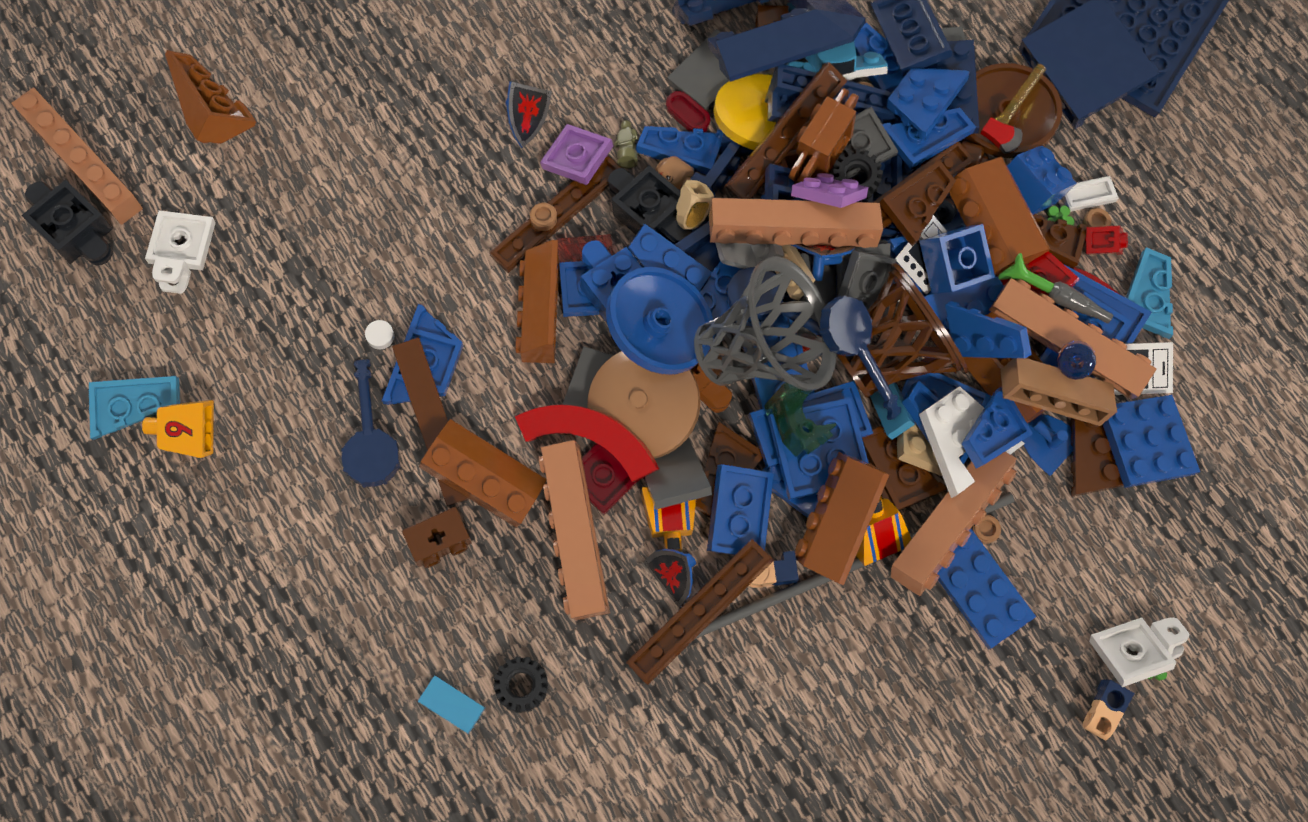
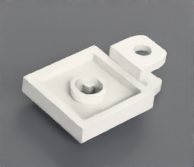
[145,210,216,294]
[1089,618,1190,687]

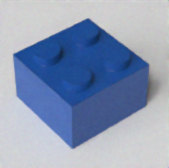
[1007,146,1077,215]
[919,224,995,294]

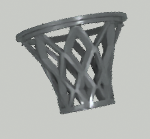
[694,256,836,391]

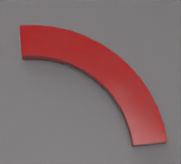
[515,405,660,482]

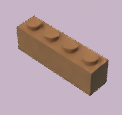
[1000,358,1117,426]

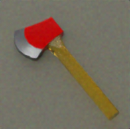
[980,64,1046,154]

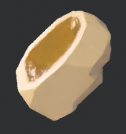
[676,180,714,229]

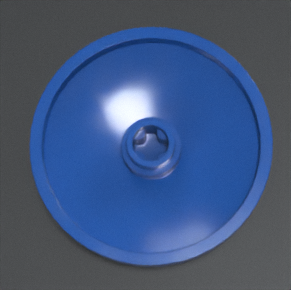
[606,267,714,375]

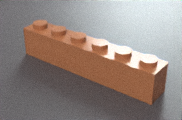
[11,87,143,225]
[709,198,883,248]
[989,278,1157,399]
[539,440,610,620]
[891,452,1017,596]

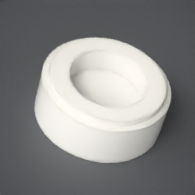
[365,320,394,349]

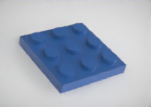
[1103,395,1200,488]
[768,397,868,500]

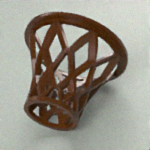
[836,262,969,398]

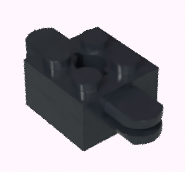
[608,165,693,245]
[21,180,113,266]

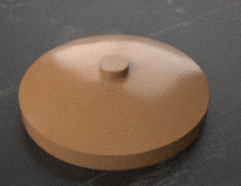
[588,351,700,459]

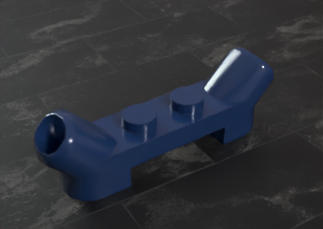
[690,134,754,222]

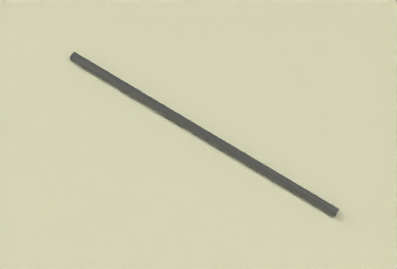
[694,492,1015,640]

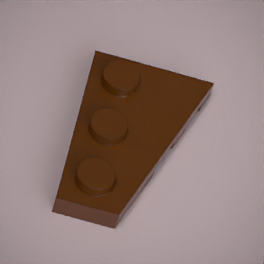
[879,160,956,246]
[1033,214,1088,269]
[1070,418,1124,497]
[695,422,763,519]
[862,425,947,511]

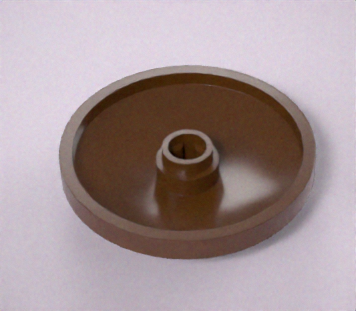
[965,63,1062,158]

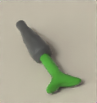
[998,253,1113,324]

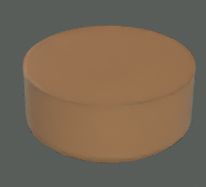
[530,203,557,231]
[1083,208,1111,227]
[971,515,1001,544]

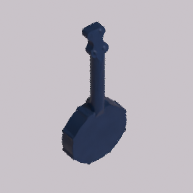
[726,267,822,338]
[819,295,901,420]
[341,359,401,488]

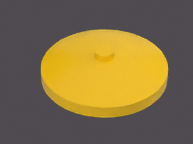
[714,74,799,150]

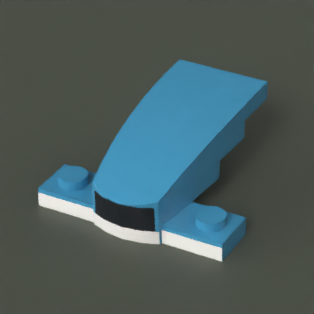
[787,3,888,81]

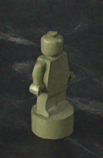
[614,120,639,169]

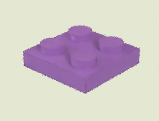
[540,124,613,185]
[791,173,868,208]

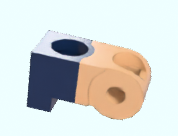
[749,551,799,588]
[1082,680,1135,740]

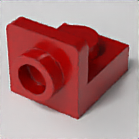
[1086,225,1128,255]

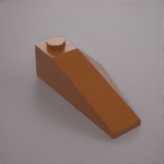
[165,50,256,144]

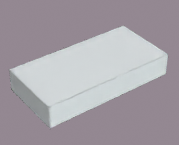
[1062,176,1119,212]

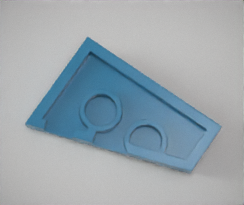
[1126,247,1173,339]
[89,376,180,440]

